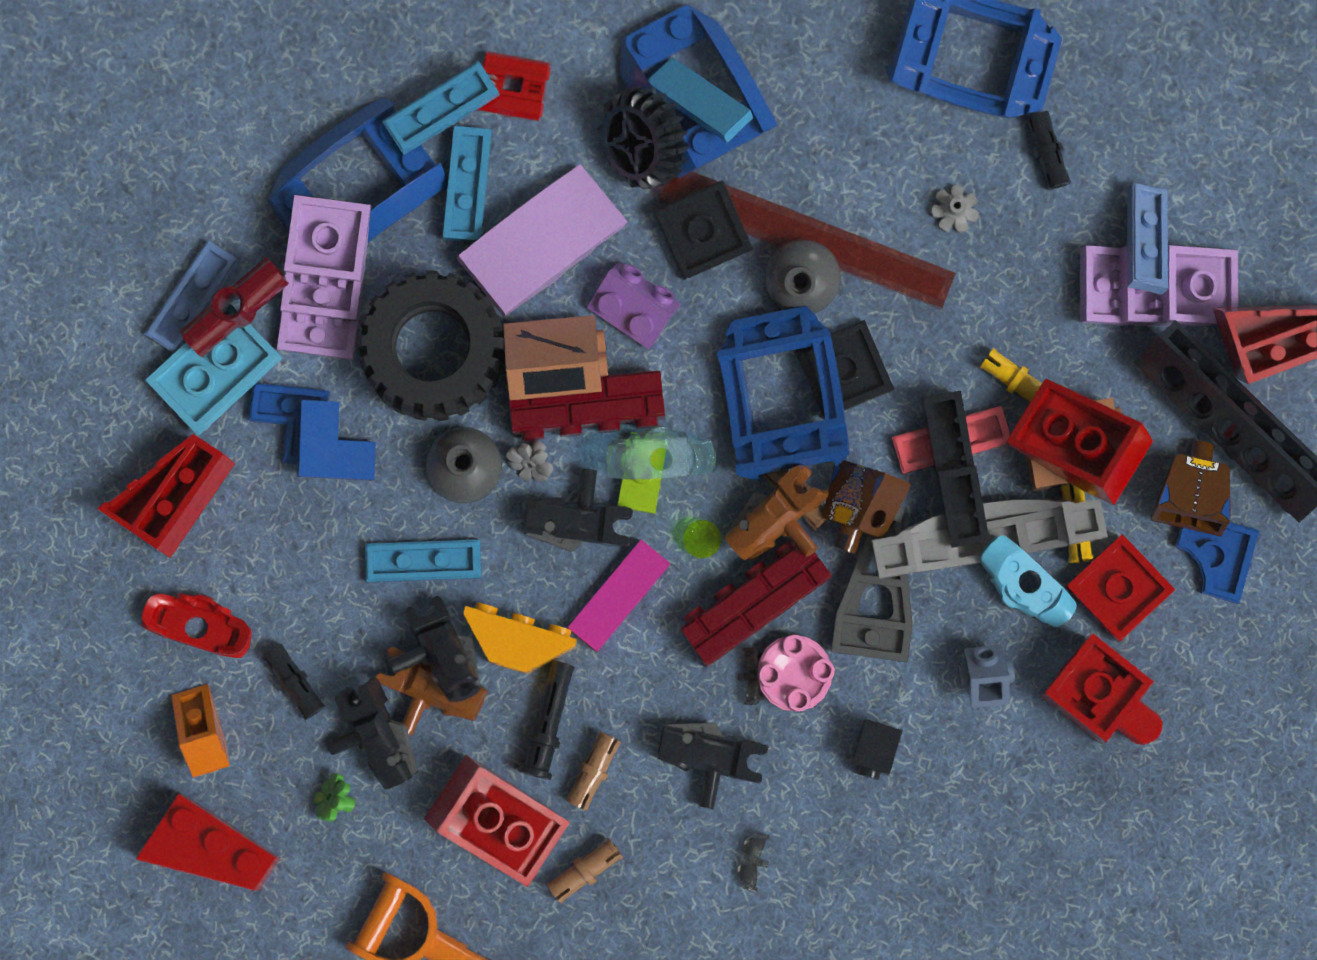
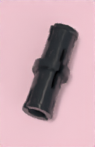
[1026,111,1071,191]
[262,643,326,721]

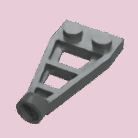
[831,506,913,663]

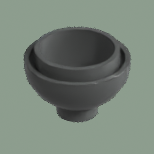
[765,239,841,314]
[426,427,502,504]

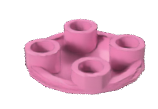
[757,635,835,712]

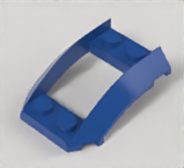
[885,0,1062,118]
[619,4,778,179]
[267,97,448,244]
[717,306,850,481]

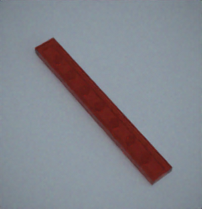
[660,171,956,310]

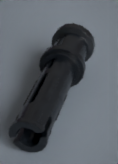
[518,661,575,780]

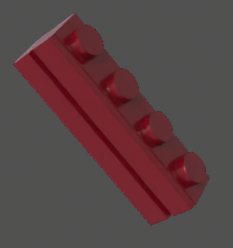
[508,370,665,441]
[680,540,832,668]

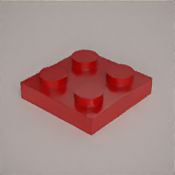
[1066,534,1175,643]

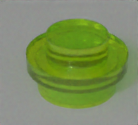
[683,520,721,559]

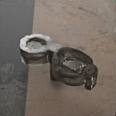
[737,647,765,705]
[737,832,770,892]

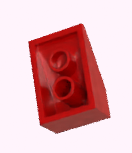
[1006,378,1153,505]
[424,754,570,887]

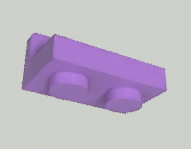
[587,262,681,350]

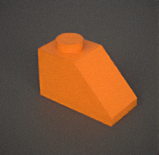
[171,684,230,778]

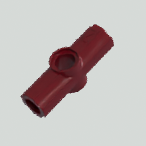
[179,257,289,357]

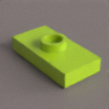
[618,432,668,515]

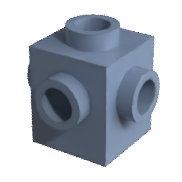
[958,645,1015,708]

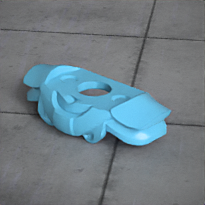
[980,535,1076,627]

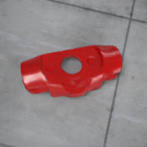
[141,593,252,658]

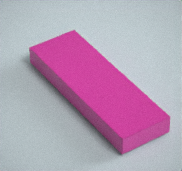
[568,539,671,653]

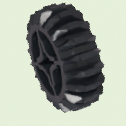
[596,86,690,190]

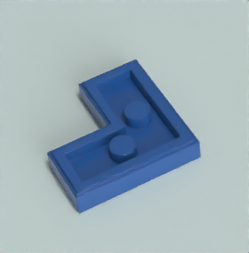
[249,383,330,465]
[297,400,376,481]

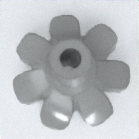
[931,185,979,234]
[506,441,553,482]

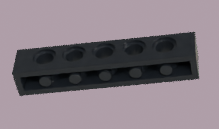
[1133,320,1317,523]

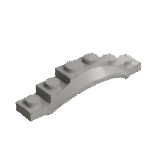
[871,499,1108,580]

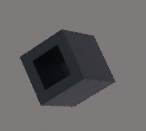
[850,719,903,780]

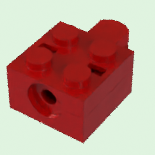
[1040,633,1163,745]

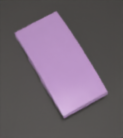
[457,164,627,317]
[277,195,371,360]
[1080,245,1238,326]

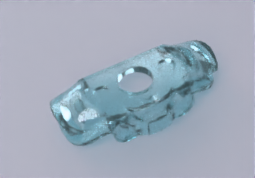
[605,426,716,480]

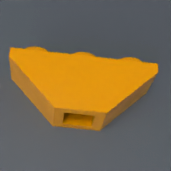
[463,602,577,674]

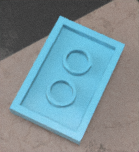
[146,304,282,436]

